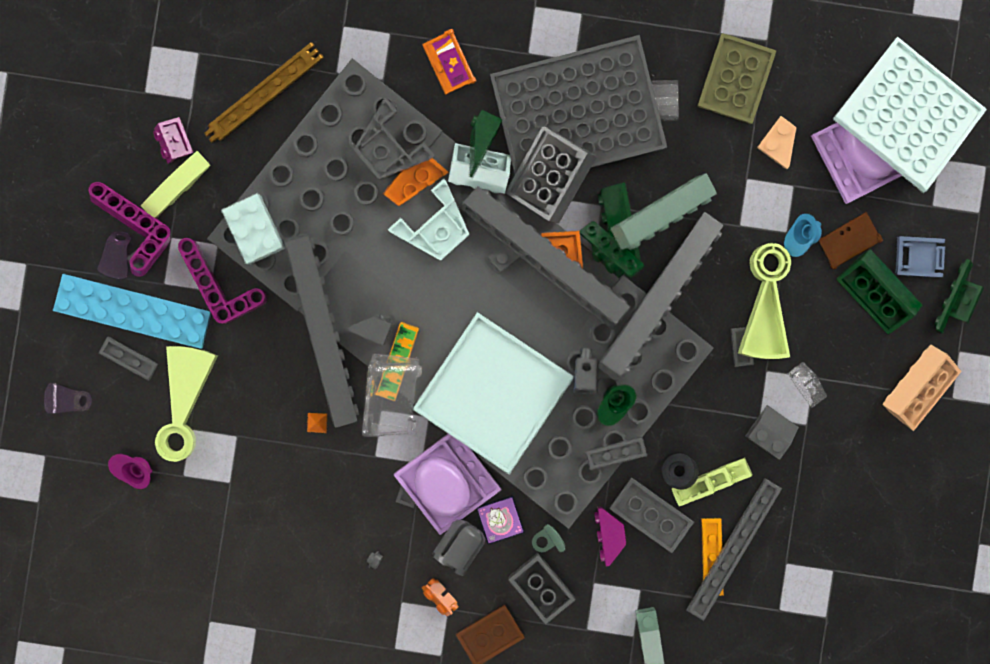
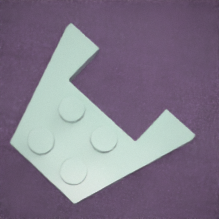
[388,179,469,261]

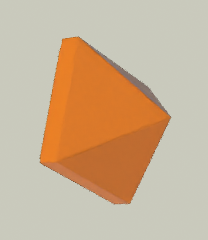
[307,413,327,433]

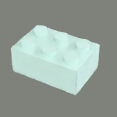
[222,193,285,265]

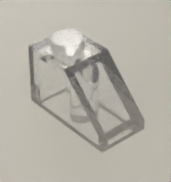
[788,362,827,407]

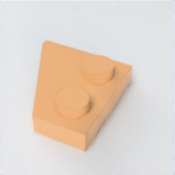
[757,116,796,169]

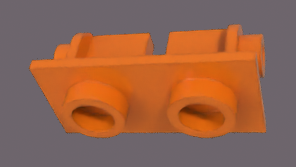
[422,578,459,616]

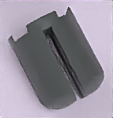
[432,520,485,576]

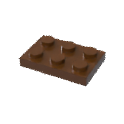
[456,604,525,664]

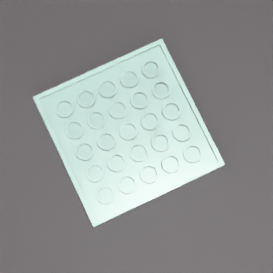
[833,37,987,193]

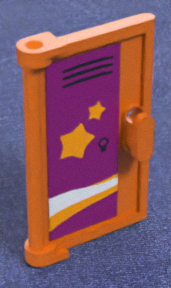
[422,29,477,95]

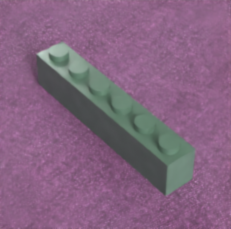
[610,173,717,250]

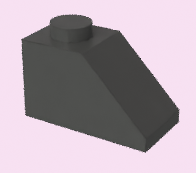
[347,313,395,346]

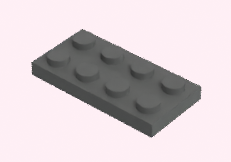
[609,477,694,553]

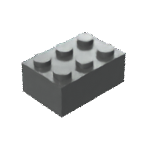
[508,552,575,624]

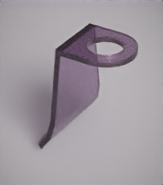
[97,231,131,279]
[44,383,92,414]

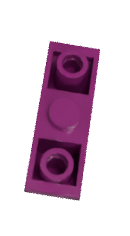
[594,506,626,566]

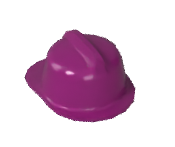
[108,454,152,489]

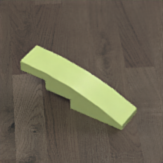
[141,151,210,219]
[672,457,752,506]

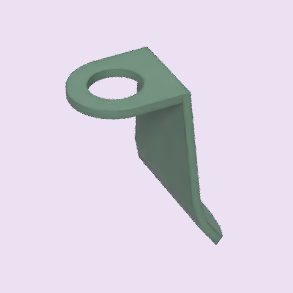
[532,524,565,552]

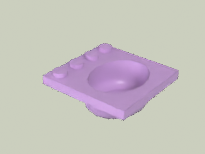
[811,123,902,204]
[394,433,501,535]

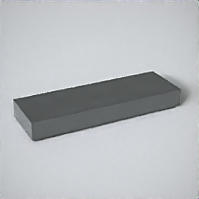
[99,336,159,381]
[585,437,647,470]

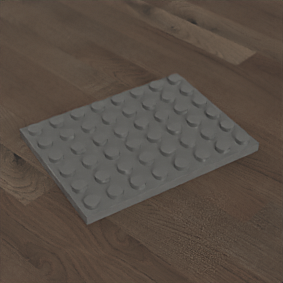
[490,35,667,174]

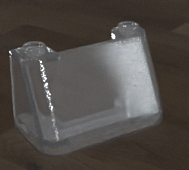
[362,353,422,437]

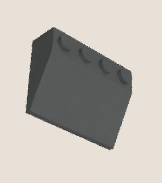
[505,126,597,224]

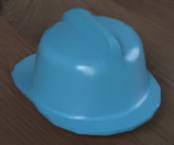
[784,214,822,257]

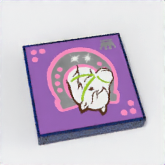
[476,496,525,544]

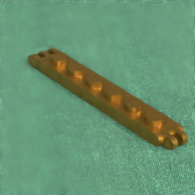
[204,42,324,143]

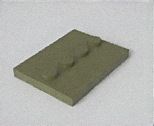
[697,33,776,125]

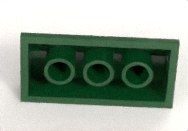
[597,182,640,259]
[836,249,922,335]

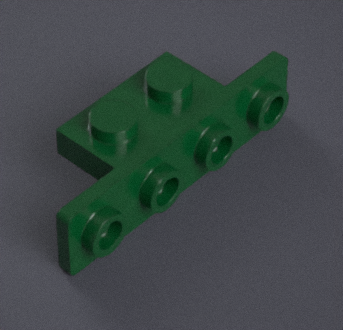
[579,221,644,278]
[935,259,984,333]

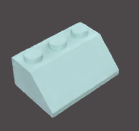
[448,143,511,194]

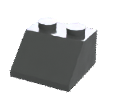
[745,405,799,460]

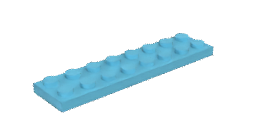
[53,274,211,349]

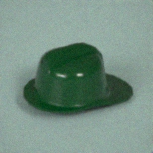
[597,384,637,426]

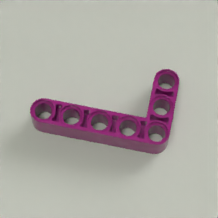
[89,182,171,276]
[178,238,267,324]

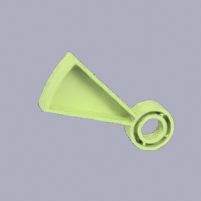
[738,243,791,359]
[155,347,218,462]

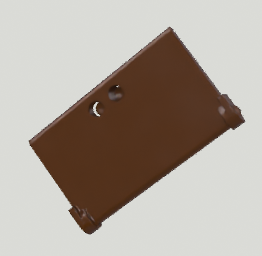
[818,212,883,270]

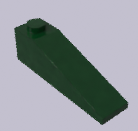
[469,110,503,178]

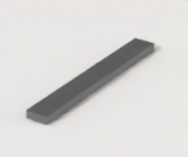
[686,478,782,621]

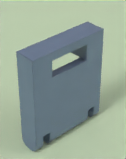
[896,237,945,277]

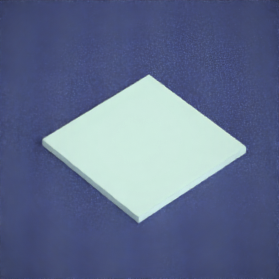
[413,312,574,474]

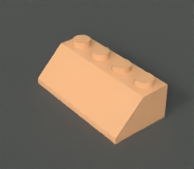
[883,345,962,431]

